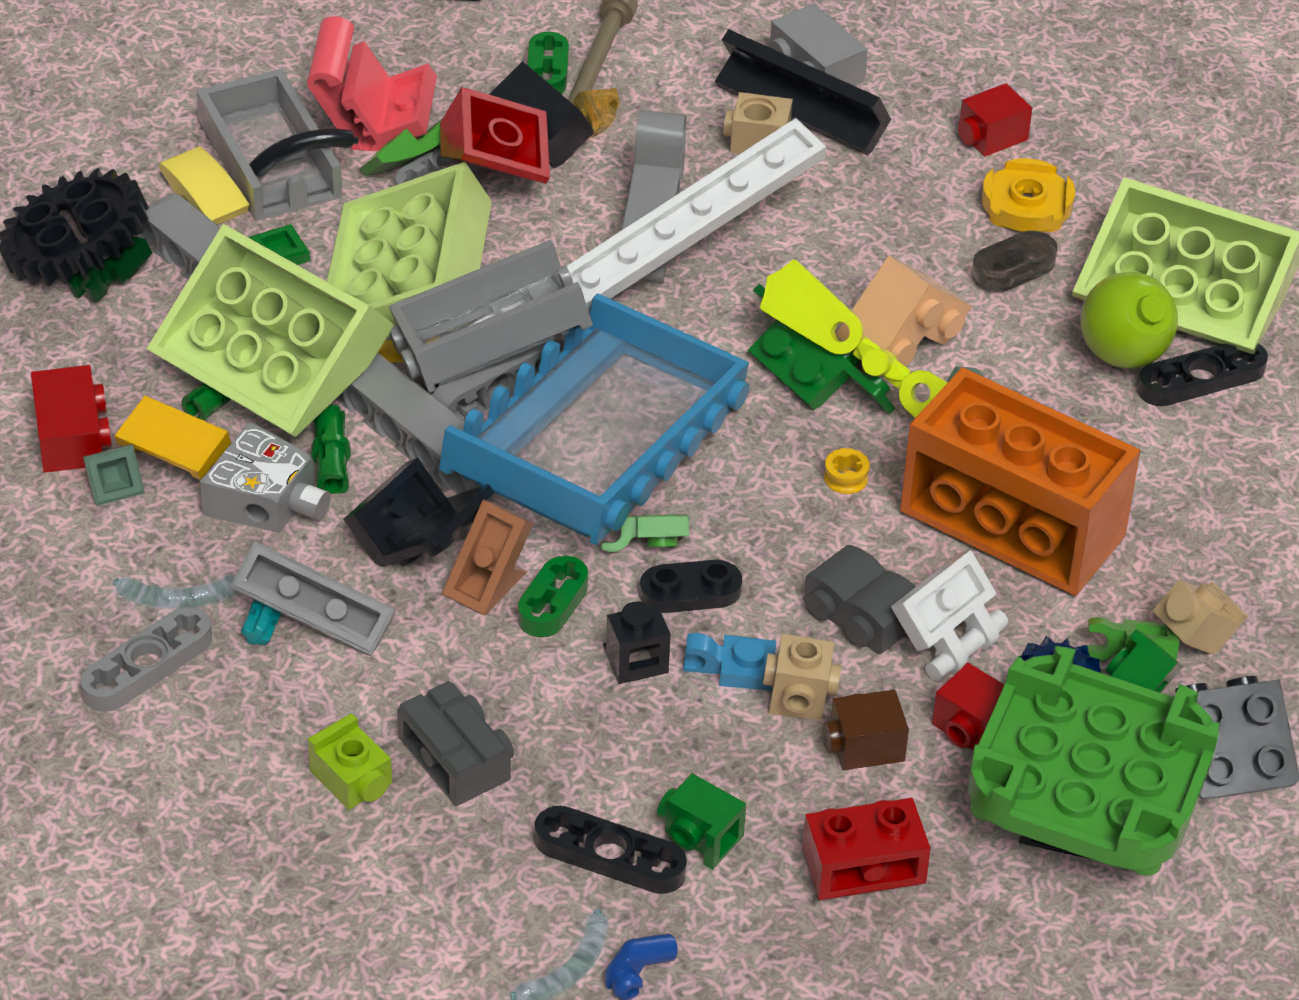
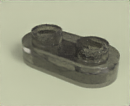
[972,231,1058,292]

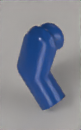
[605,933,678,1000]

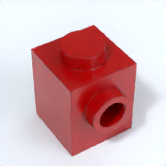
[958,83,1033,157]
[932,662,1005,750]

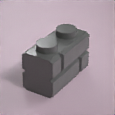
[397,681,514,807]

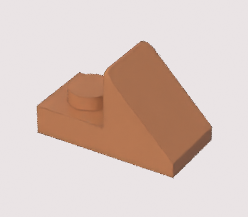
[442,500,534,615]

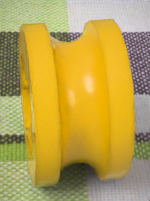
[824,448,870,494]

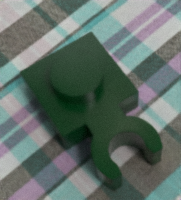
[67,236,153,302]

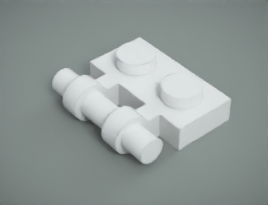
[891,550,1009,681]

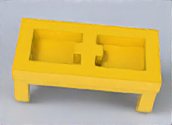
[114,396,231,486]

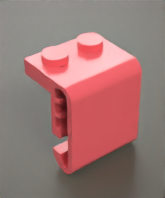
[307,16,437,151]

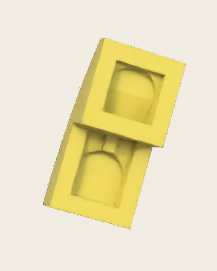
[159,146,250,225]

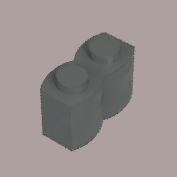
[804,545,916,654]

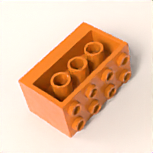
[900,367,1141,596]

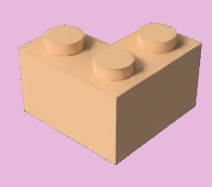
[835,255,972,367]

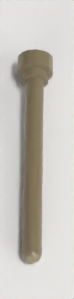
[568,0,638,112]

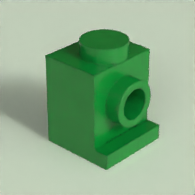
[1105,629,1183,693]
[657,773,746,870]

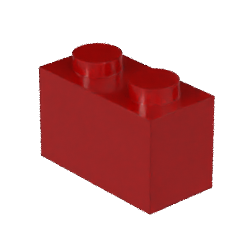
[31,365,112,473]

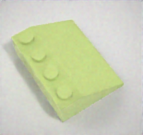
[327,162,492,337]
[1072,177,1299,354]
[146,224,395,437]

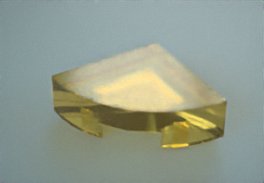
[573,88,620,137]

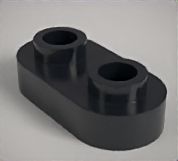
[640,560,742,613]

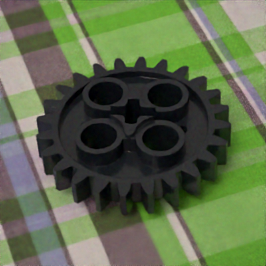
[0,168,149,286]

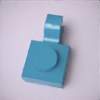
[683,633,776,690]

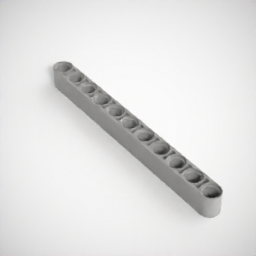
[136,193,483,494]

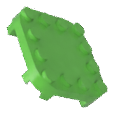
[967,646,1219,876]

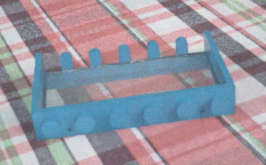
[439,293,750,545]

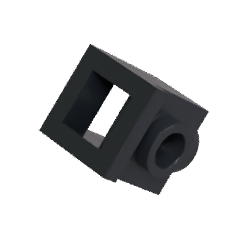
[603,601,671,684]

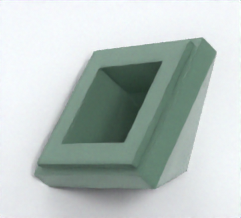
[83,444,145,506]

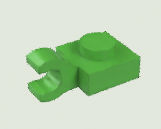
[601,514,689,552]
[1084,617,1180,661]

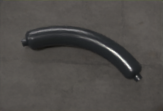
[249,129,359,177]

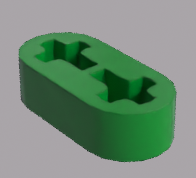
[527,31,569,94]
[518,555,588,638]

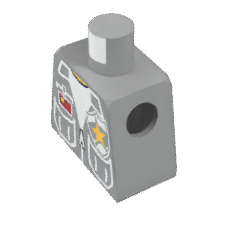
[200,422,331,533]

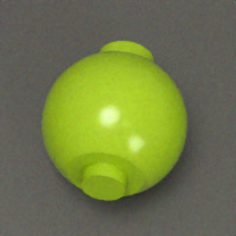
[1080,272,1178,369]

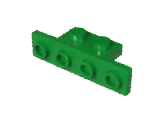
[748,284,896,415]

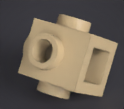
[763,634,841,720]

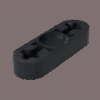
[1137,343,1268,406]
[534,806,687,894]

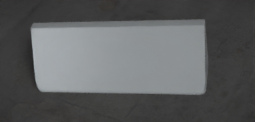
[230,541,395,656]

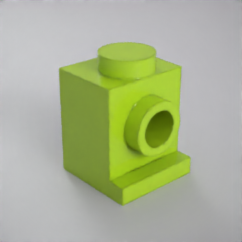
[308,713,392,810]

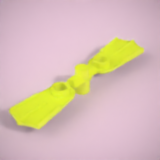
[760,259,948,418]

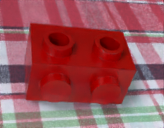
[802,797,931,900]

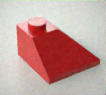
[440,87,550,184]

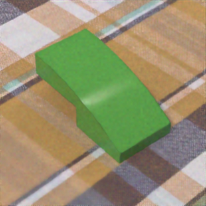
[360,119,442,176]

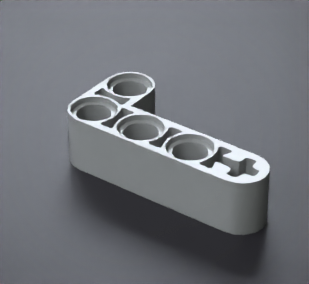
[621,110,686,283]

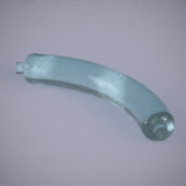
[113,574,238,609]
[510,909,609,1000]

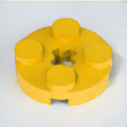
[981,158,1075,232]

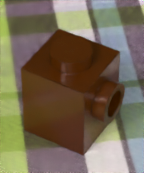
[823,689,909,770]

